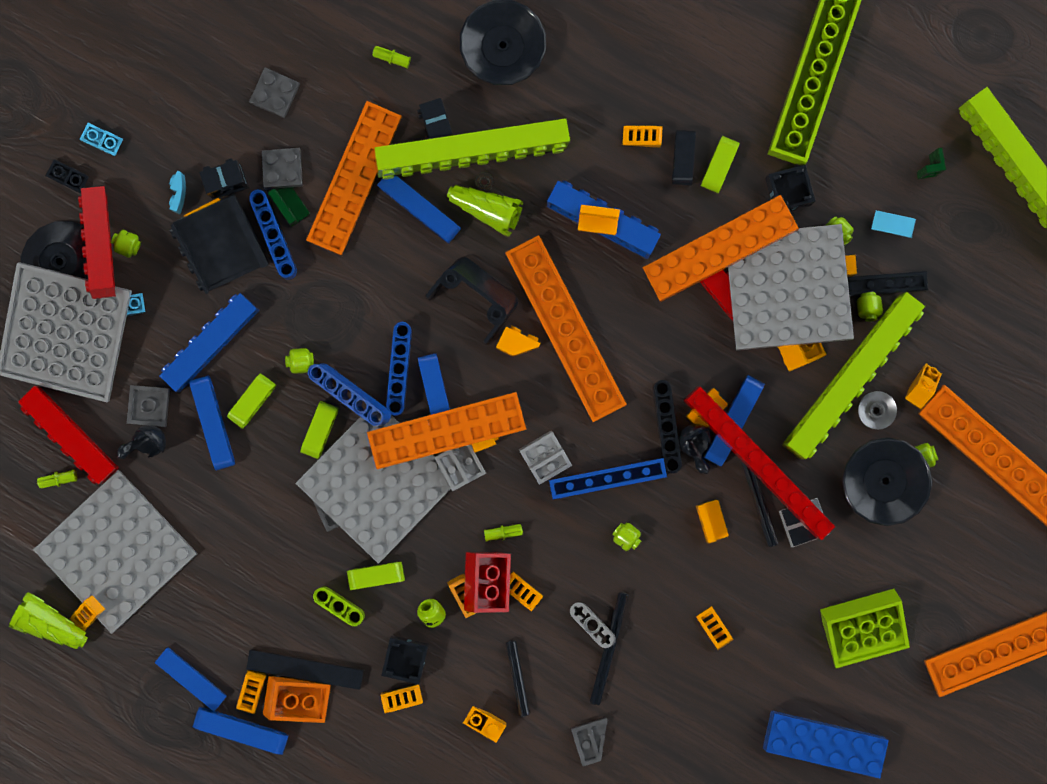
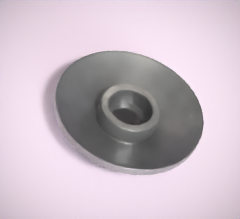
[858,391,897,430]

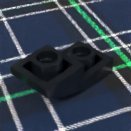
[45,159,89,193]

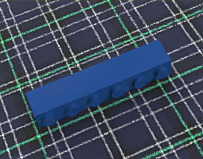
[160,293,259,393]
[549,458,667,499]

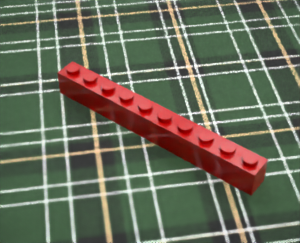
[684,386,835,540]

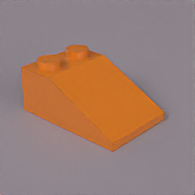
[263,676,331,723]

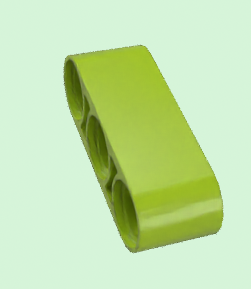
[701,136,740,193]
[227,373,276,429]
[300,401,339,459]
[347,561,405,590]
[313,586,365,626]

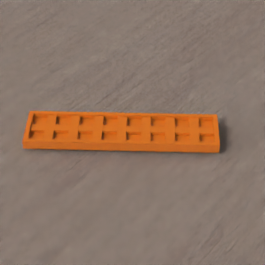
[306,101,402,256]
[642,195,799,302]
[367,392,527,469]

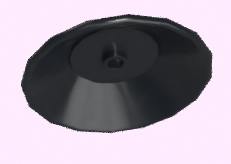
[460,0,546,85]
[21,221,88,279]
[842,437,933,526]

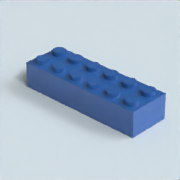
[547,180,661,260]
[763,710,889,778]

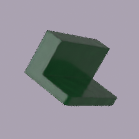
[917,147,946,180]
[268,187,310,227]

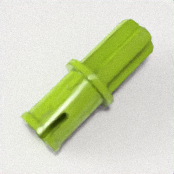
[373,46,411,69]
[37,469,78,488]
[484,524,523,542]

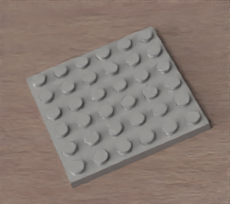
[728,224,854,351]
[0,262,132,402]
[295,412,451,564]
[33,470,198,634]

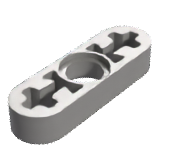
[570,602,616,648]

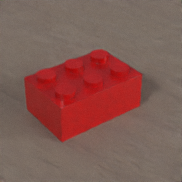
[464,552,511,613]

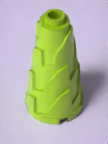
[447,185,523,236]
[9,592,88,649]

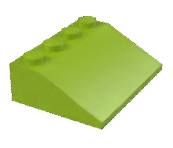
[820,589,910,668]

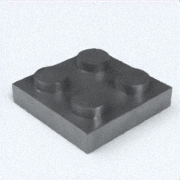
[249,68,300,118]
[262,148,303,189]
[127,385,170,427]

